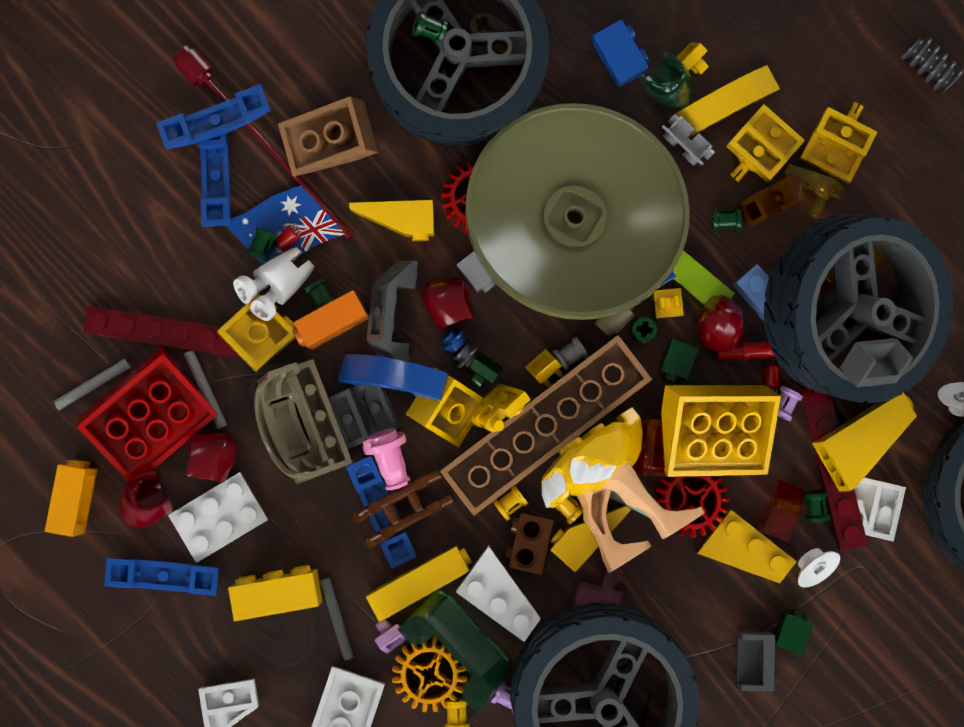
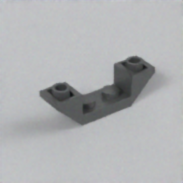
[367,260,418,362]

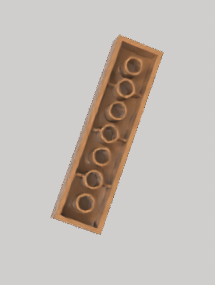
[440,335,652,516]

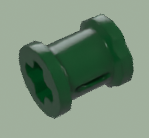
[412,10,448,44]
[711,207,742,232]
[245,226,278,261]
[303,278,336,310]
[630,317,657,343]
[803,490,831,522]

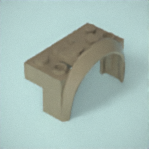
[254,359,352,485]

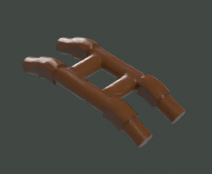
[352,468,456,548]

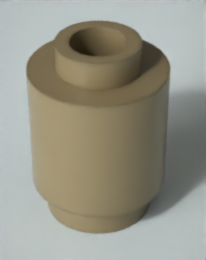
[594,307,635,338]

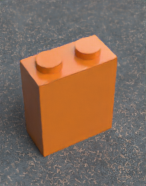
[293,290,369,350]

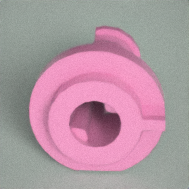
[362,428,410,490]

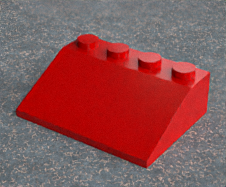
[77,347,218,481]

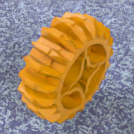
[392,636,467,712]

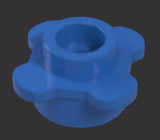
[440,328,466,354]

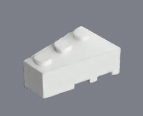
[456,545,541,642]

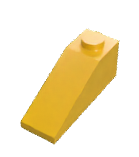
[349,200,434,242]
[549,505,631,572]

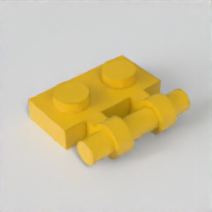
[470,383,531,432]

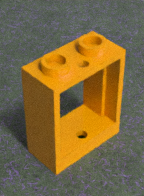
[45,459,98,537]

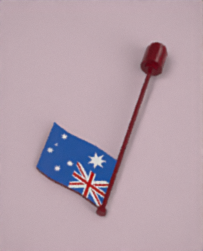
[173,45,355,265]

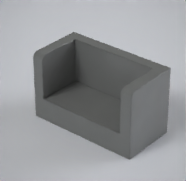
[840,338,913,387]
[737,631,775,691]

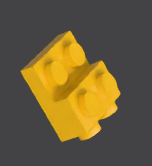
[218,293,296,373]

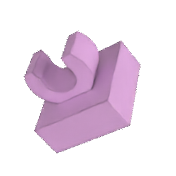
[375,619,409,654]

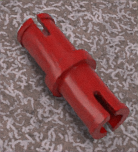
[717,339,774,362]

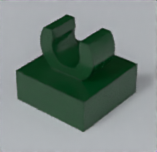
[469,352,503,388]

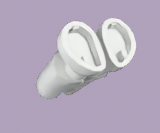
[233,247,315,321]

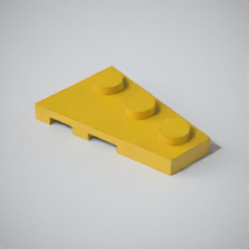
[696,510,797,583]

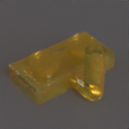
[784,164,846,219]

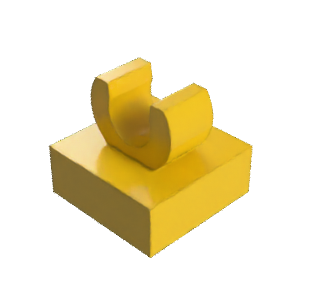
[672,42,709,74]
[653,288,684,319]
[525,349,562,387]

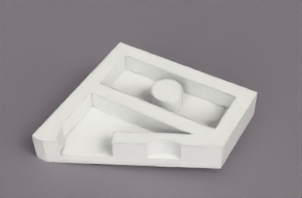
[854,478,906,542]
[198,678,259,727]

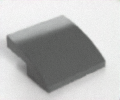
[328,384,401,449]

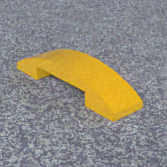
[670,65,780,138]

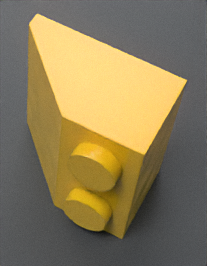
[406,368,483,448]

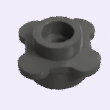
[452,342,478,368]

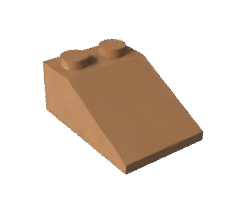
[278,96,378,176]

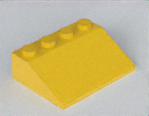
[661,385,781,477]

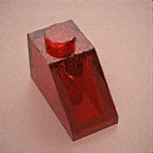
[757,479,804,543]

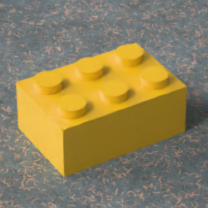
[228,565,323,621]

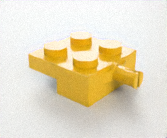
[800,102,877,184]
[726,104,805,182]

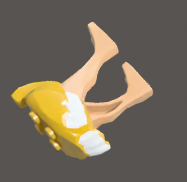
[541,407,704,573]

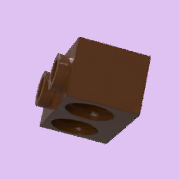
[504,512,554,575]

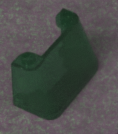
[397,590,511,713]

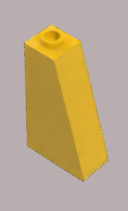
[812,392,917,491]
[366,545,472,622]

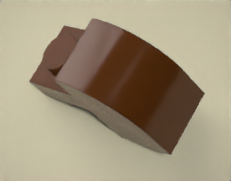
[738,174,807,228]

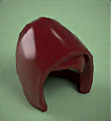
[423,277,475,329]
[697,295,744,351]
[186,433,237,483]
[119,471,172,528]

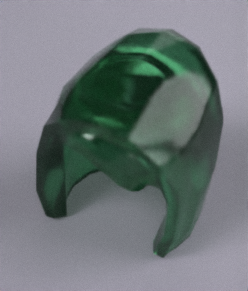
[639,51,693,108]

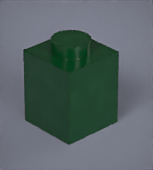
[659,339,699,383]
[774,609,814,655]

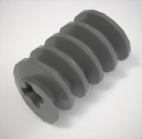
[901,35,964,95]

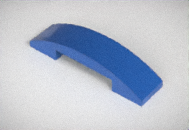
[156,84,271,149]
[198,133,231,227]
[338,354,448,401]
[346,455,417,569]
[104,558,219,596]

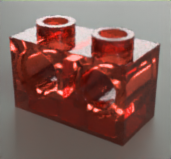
[633,419,672,479]

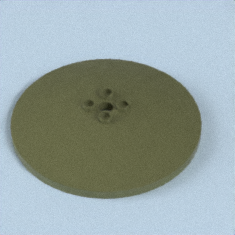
[465,103,690,320]

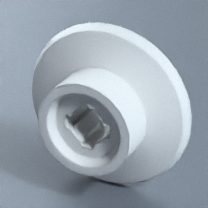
[938,382,964,417]
[798,548,840,587]

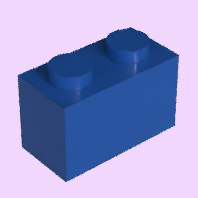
[591,19,650,88]

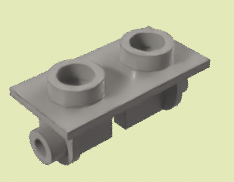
[662,114,715,166]

